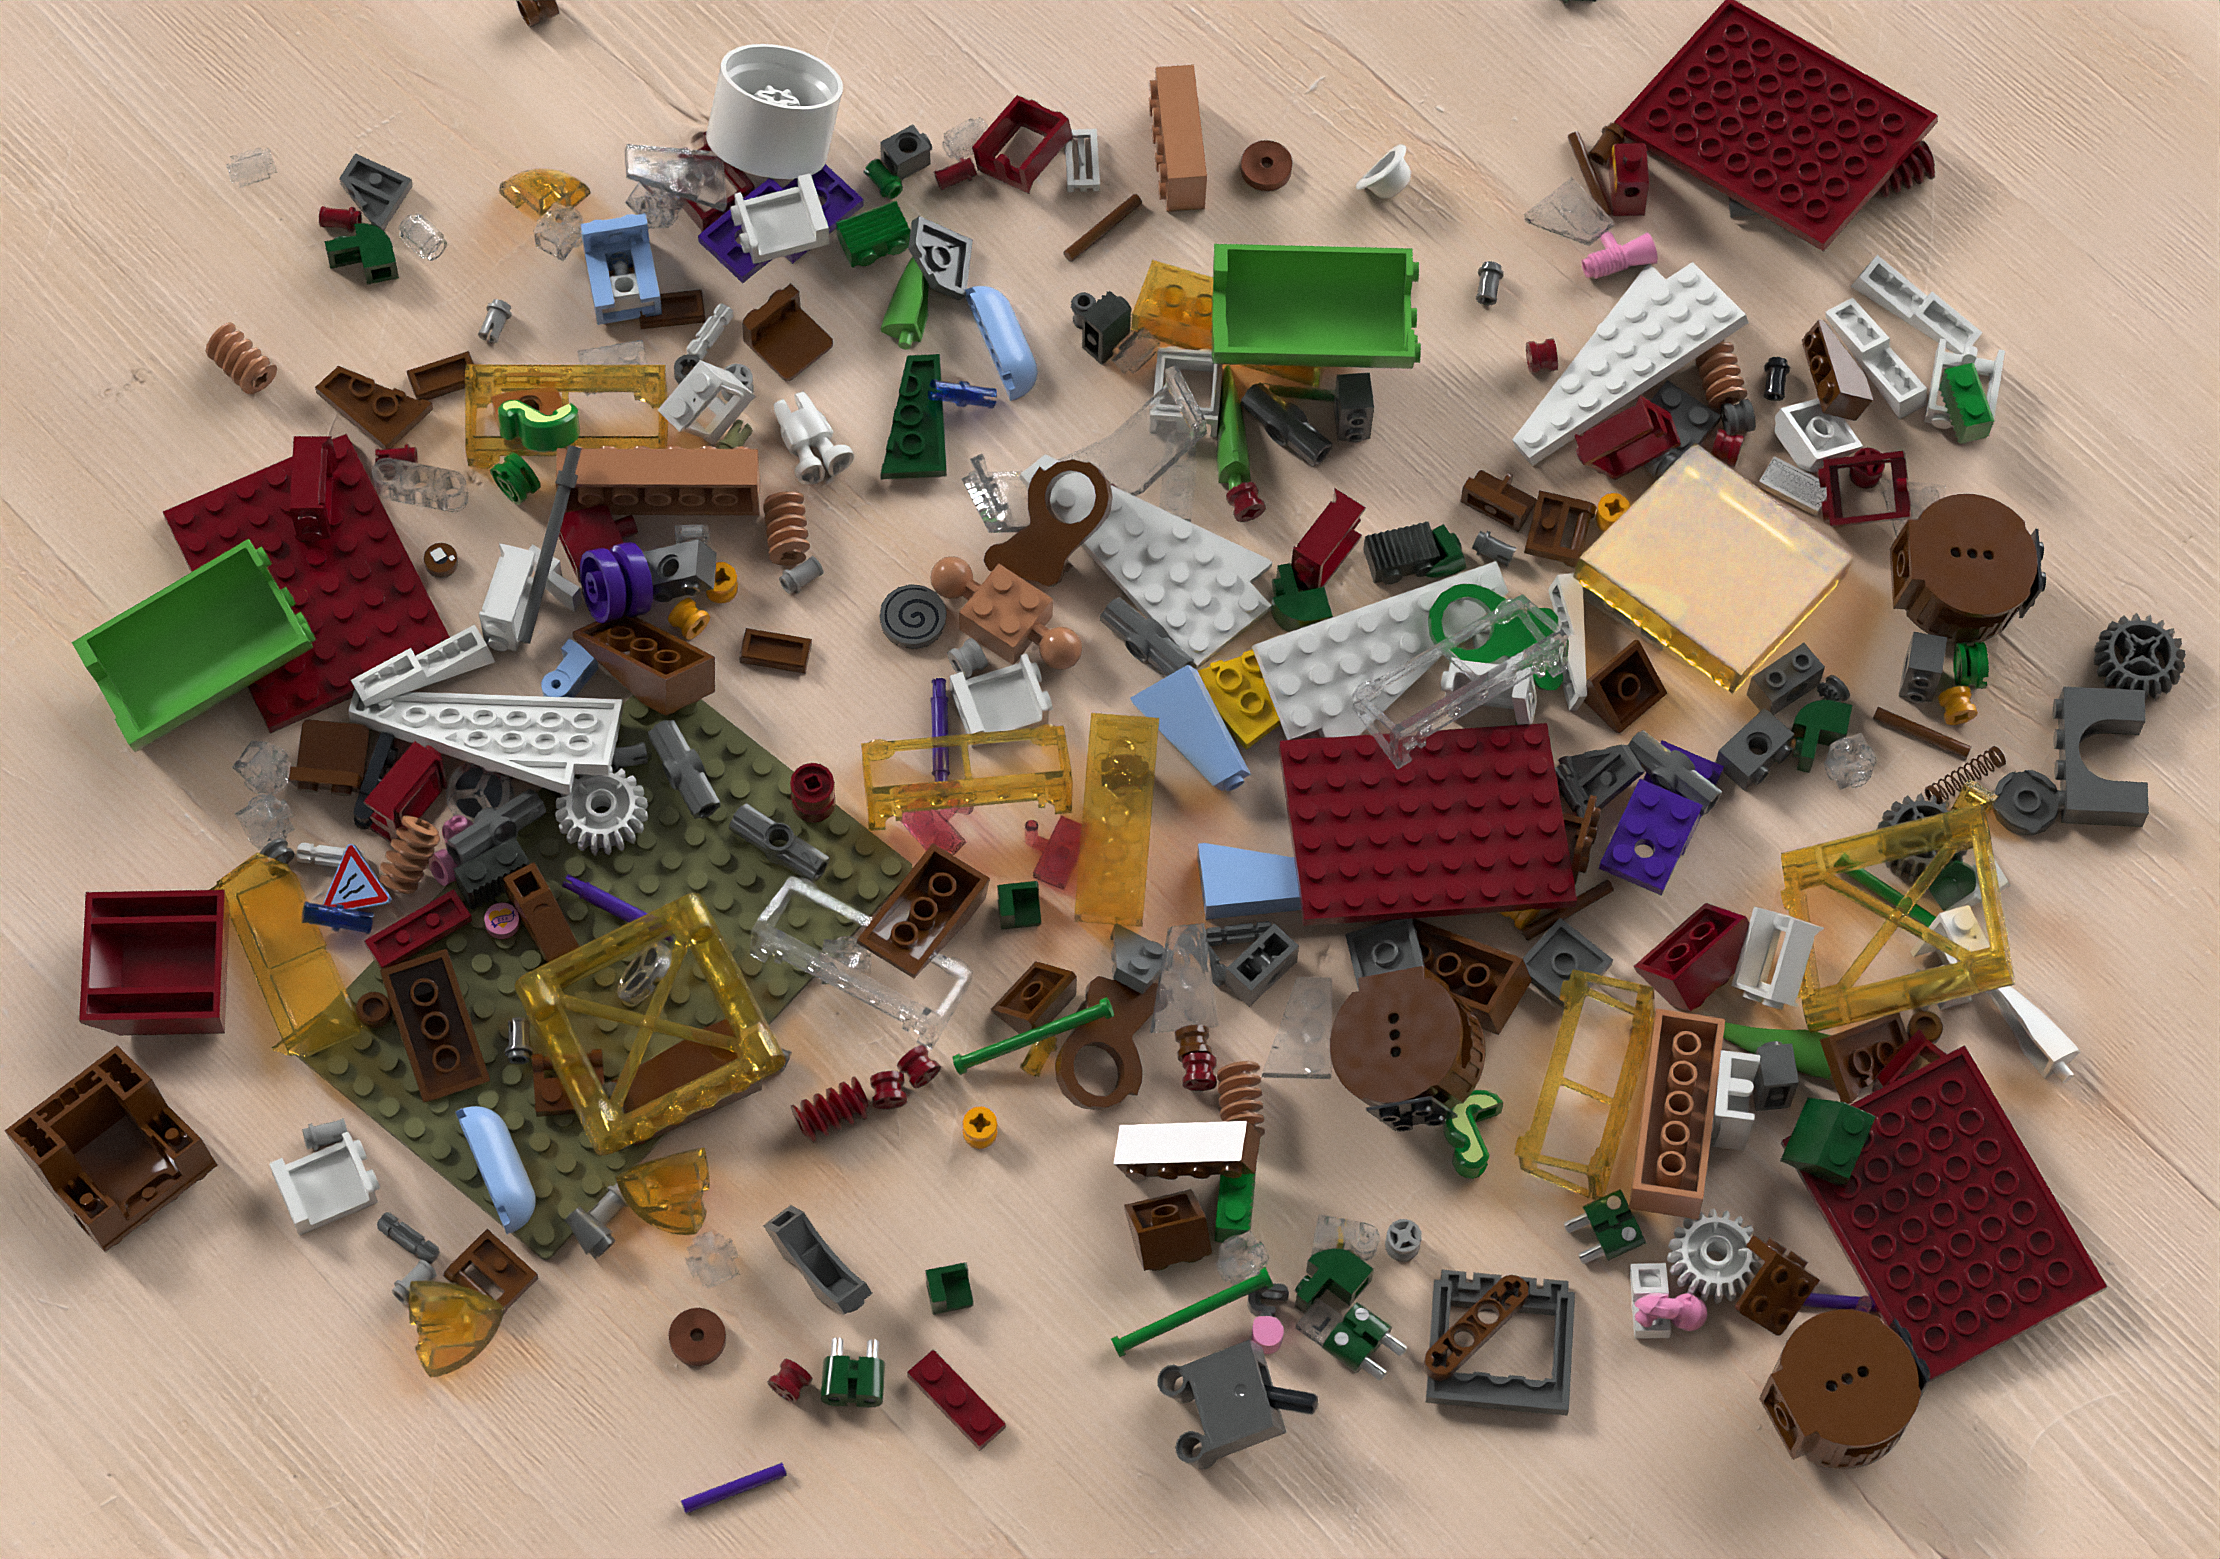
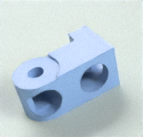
[541,638,599,698]

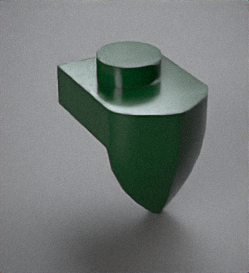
[1425,524,1467,578]
[1924,860,1976,911]

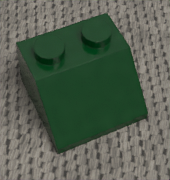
[1780,1097,1876,1189]

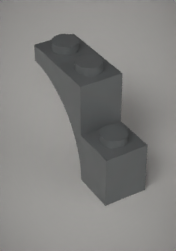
[763,1205,873,1315]

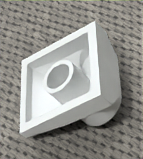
[1775,398,1863,472]

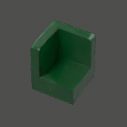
[997,881,1042,930]
[925,1262,974,1315]

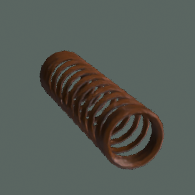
[1925,746,2006,805]

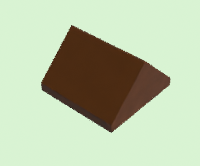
[1584,639,1667,734]
[991,961,1077,1034]

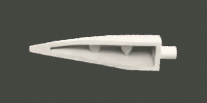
[1981,972,2080,1083]

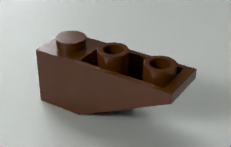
[1801,319,1873,421]
[503,862,586,977]

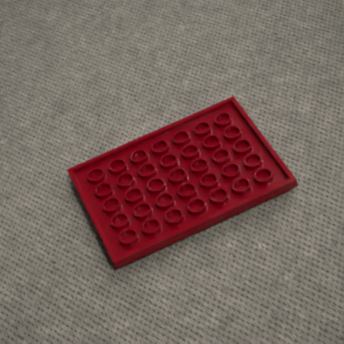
[1614,0,1938,252]
[163,433,450,734]
[1278,723,1577,926]
[1781,1045,2107,1382]

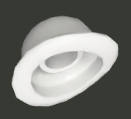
[1356,144,1411,199]

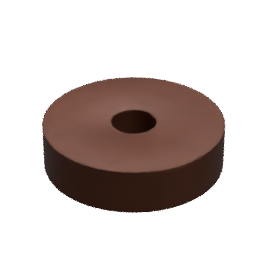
[1241,140,1293,191]
[669,1308,726,1366]

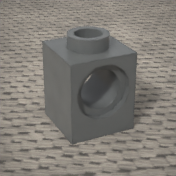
[880,124,933,180]

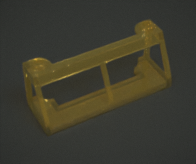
[465,365,669,469]
[861,724,1073,831]
[1514,969,1656,1200]

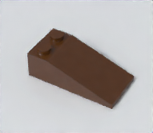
[572,614,715,715]
[856,843,990,979]
[1413,918,1532,1035]
[379,948,490,1103]
[611,1016,762,1147]

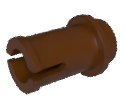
[1588,123,1626,165]

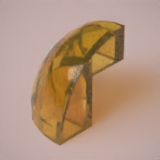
[499,168,591,216]
[615,1147,710,1235]
[409,1281,505,1378]

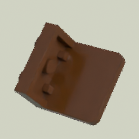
[742,283,833,381]
[289,719,370,796]
[1563,795,1601,885]
[1735,1234,1820,1336]

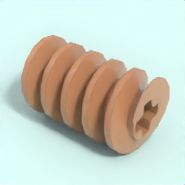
[206,322,277,394]
[1695,339,1748,409]
[763,491,810,566]
[378,815,440,894]
[1217,1061,1265,1137]

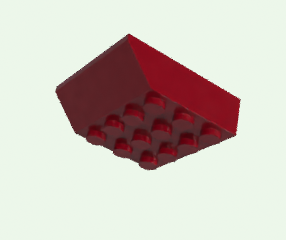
[79,889,230,1036]

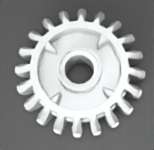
[555,767,648,855]
[1667,1208,1762,1304]

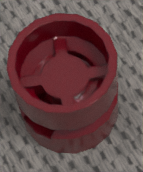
[790,763,836,823]

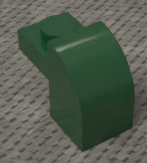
[324,223,399,285]
[1271,563,1333,632]
[1791,700,1853,773]
[1295,1248,1374,1315]

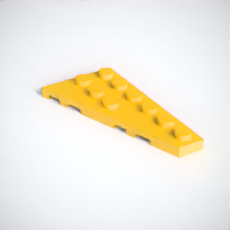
[1198,649,1281,750]

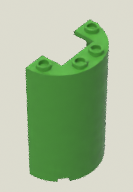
[1212,244,1421,369]
[72,539,316,752]

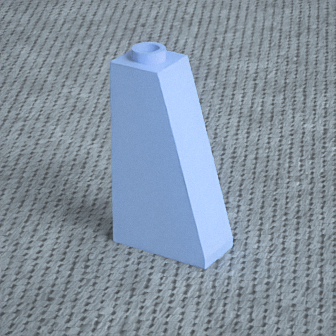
[1130,665,1251,791]
[1197,843,1301,920]

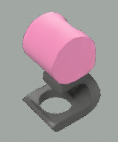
[1247,1283,1289,1354]

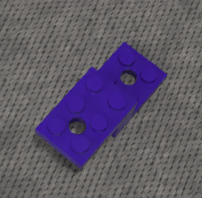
[698,164,864,283]
[1598,740,1724,896]

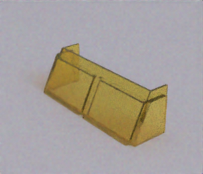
[210,852,362,1057]

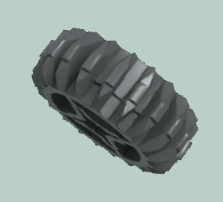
[2094,613,2186,700]
[1876,793,1969,884]

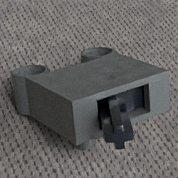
[1157,1340,1319,1469]

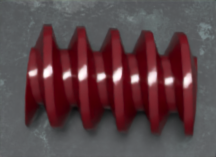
[1875,140,1935,199]
[791,1076,868,1143]

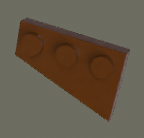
[315,366,433,449]
[1820,1011,1909,1104]

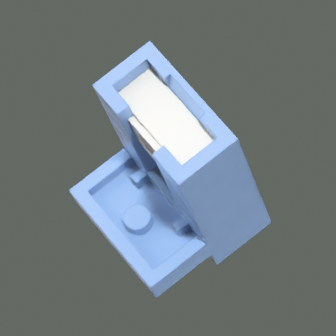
[581,213,662,325]

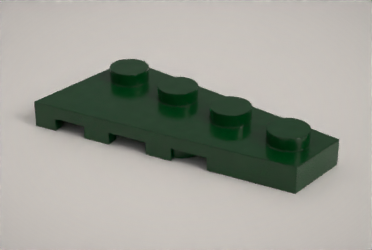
[880,354,947,480]

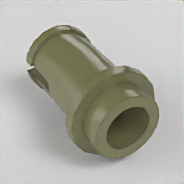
[716,419,753,449]

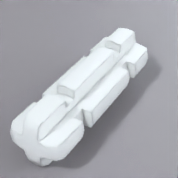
[687,303,733,360]
[296,843,365,867]

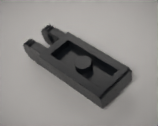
[353,732,399,830]

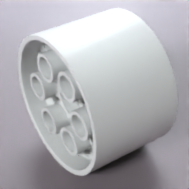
[706,44,843,179]

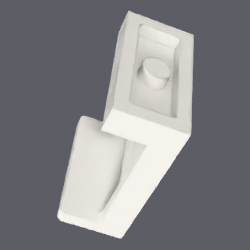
[730,173,829,264]
[950,653,1053,748]
[1441,659,1537,725]
[269,1131,380,1236]

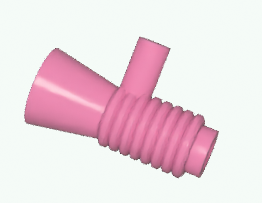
[1581,232,1658,279]

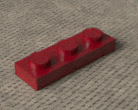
[364,889,472,970]
[907,1349,1006,1451]

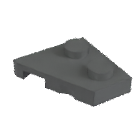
[339,153,413,231]
[1558,744,1645,809]
[1110,923,1174,994]

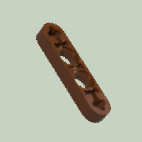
[1423,1275,1528,1381]

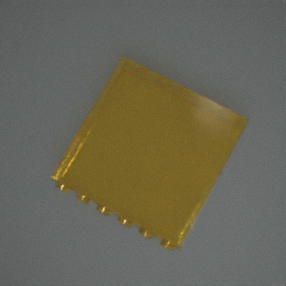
[1573,443,1854,694]

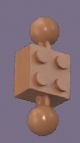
[930,556,1082,670]

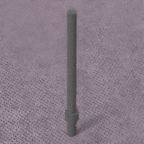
[517,445,582,644]

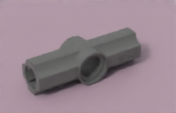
[1241,382,1332,466]
[1100,597,1194,677]
[648,720,721,819]
[1628,730,1722,816]
[445,789,546,866]
[729,803,830,884]

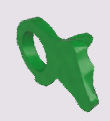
[1428,583,1564,691]

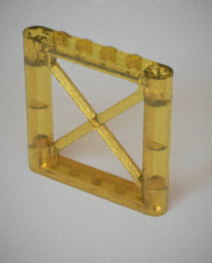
[1781,804,2015,1033]
[514,893,786,1156]

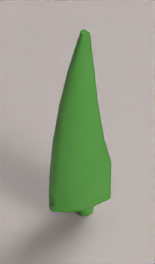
[880,256,929,350]
[1217,365,1251,490]
[1723,1022,1831,1080]

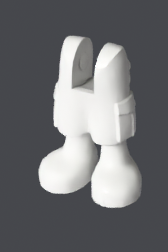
[774,391,854,485]

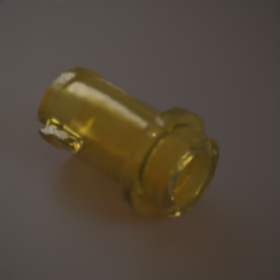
[1019,1036,1058,1077]

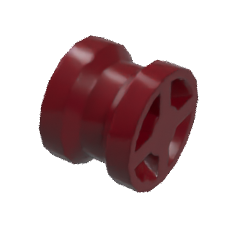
[1526,338,1558,374]
[1709,429,1744,468]
[1849,447,1885,489]
[1226,482,1266,522]
[897,1045,941,1089]
[1182,1053,1217,1091]
[870,1071,907,1110]
[767,1358,813,1403]

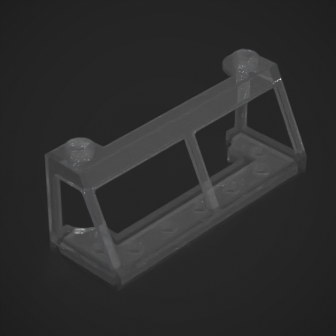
[1352,594,1569,770]
[750,876,973,1050]

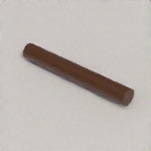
[1568,131,1612,219]
[1063,193,1142,262]
[1873,707,1972,759]
[1521,879,1614,941]

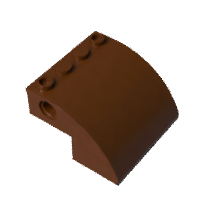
[5,1045,218,1252]

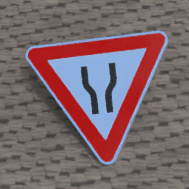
[321,844,391,915]

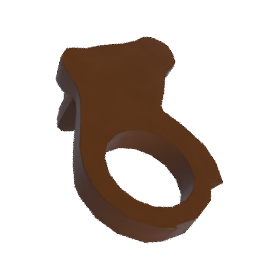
[983,459,1113,587]
[1055,976,1169,1110]

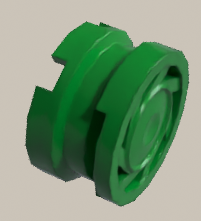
[490,452,541,505]
[1953,642,1989,689]

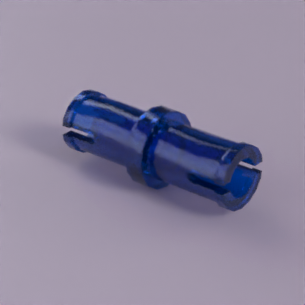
[928,379,997,409]
[301,901,374,934]

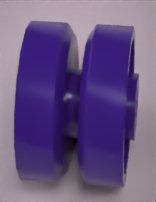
[580,542,653,624]

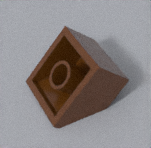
[1124,1189,1213,1271]

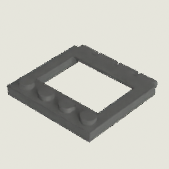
[1425,1269,1575,1416]

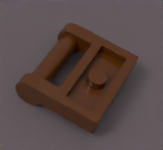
[1524,490,1597,568]
[532,1048,605,1117]
[443,1229,539,1322]

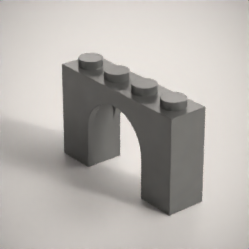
[2053,687,2149,827]

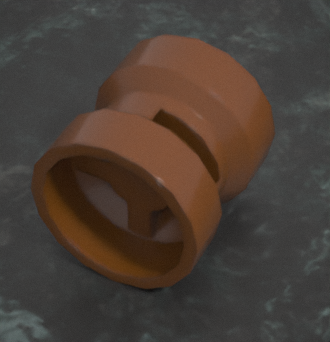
[516,0,559,27]

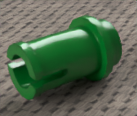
[864,159,903,200]

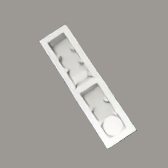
[1851,255,1983,355]
[1826,298,1927,419]
[1548,572,1587,711]
[351,624,495,707]

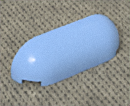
[965,286,1037,401]
[455,1106,536,1234]

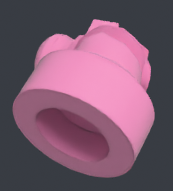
[429,815,473,886]
[1634,1293,1707,1331]

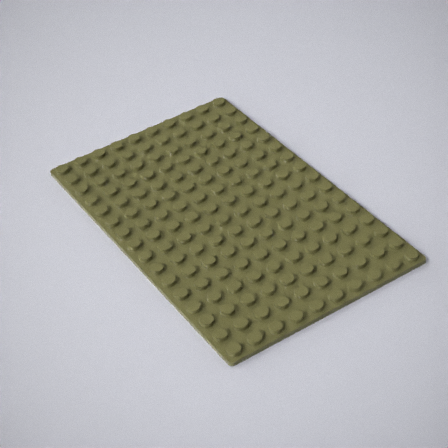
[291,695,912,1260]

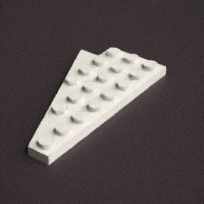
[1512,262,1749,466]
[1019,454,1272,670]
[1252,561,1508,740]
[349,690,624,795]

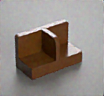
[1460,470,1537,532]

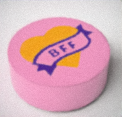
[484,903,520,939]

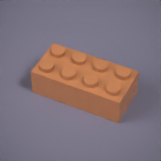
[1148,64,1207,212]

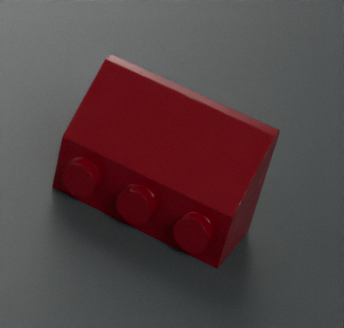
[1633,903,1749,1012]

